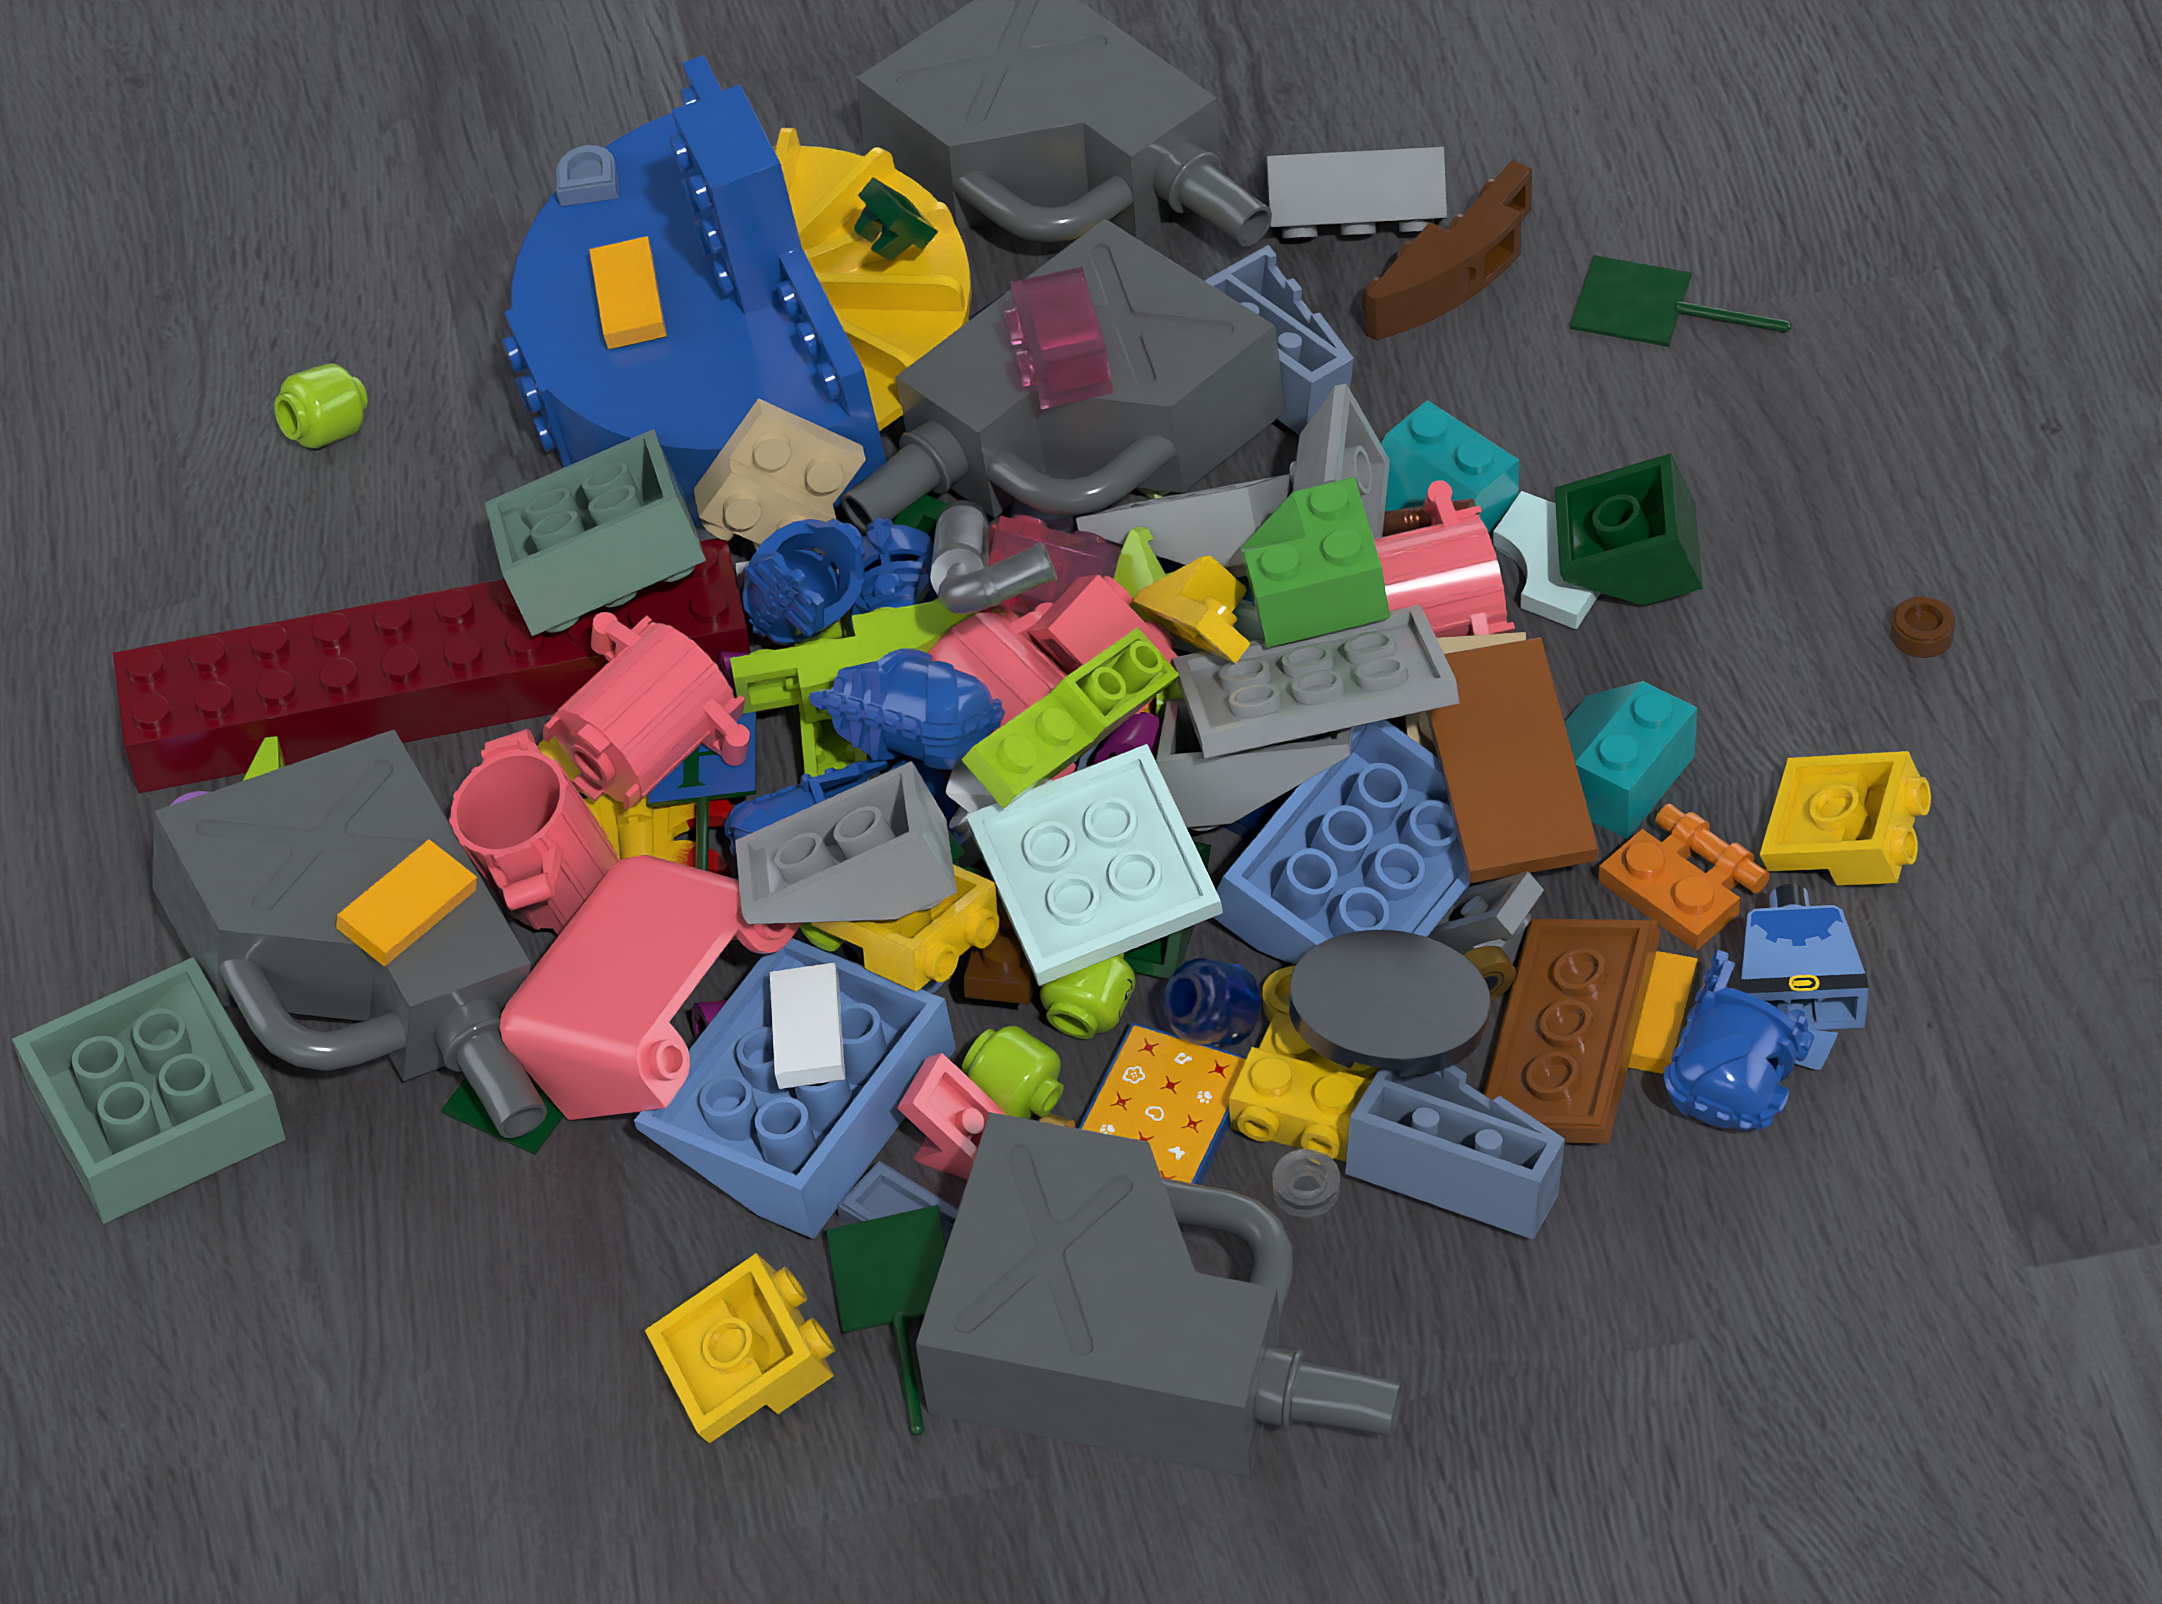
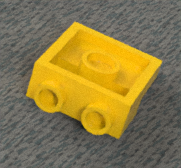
[1760,751,1931,886]
[811,865,999,992]
[1229,1012,1380,1162]
[645,1253,835,1443]

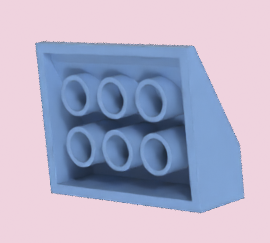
[1213,720,1471,965]
[634,938,956,1239]

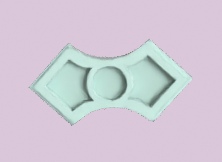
[1493,491,1600,629]

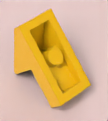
[1133,555,1251,663]

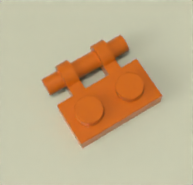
[1599,803,1770,951]

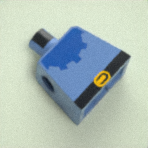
[1740,884,1869,1030]

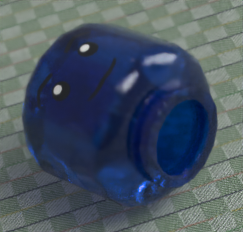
[1163,958,1262,1048]

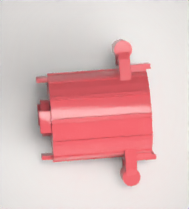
[1374,481,1515,638]
[928,602,1078,781]
[543,612,750,811]
[449,729,619,935]

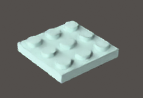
[966,744,1223,986]

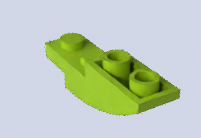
[730,598,979,724]
[961,627,1179,809]

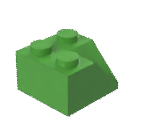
[1240,477,1391,648]

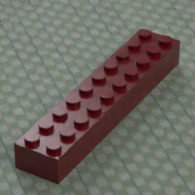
[113,538,750,794]

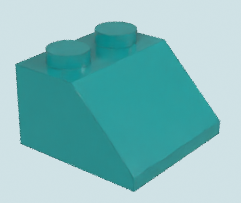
[1381,400,1519,537]
[1565,681,1697,840]

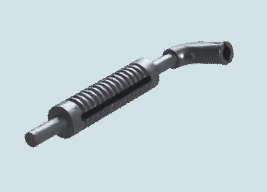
[930,500,1057,614]

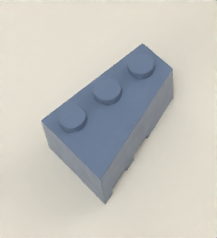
[1204,245,1354,435]
[1346,1065,1565,1240]

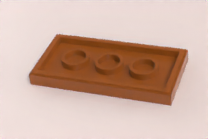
[1426,637,1599,883]
[1483,918,1661,1144]

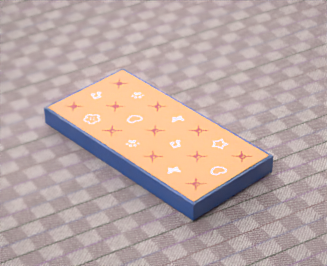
[1078,1022,1247,1228]

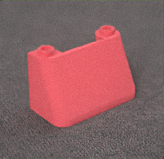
[500,855,803,1120]

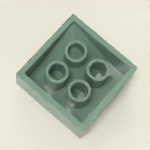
[485,429,706,636]
[12,957,286,1224]

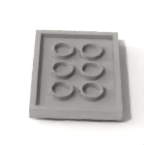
[1173,604,1460,758]

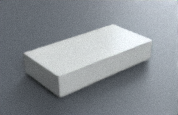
[770,962,845,1089]

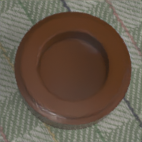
[1891,596,1955,658]

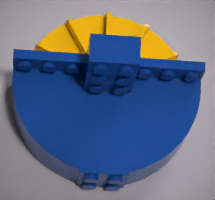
[502,55,972,527]

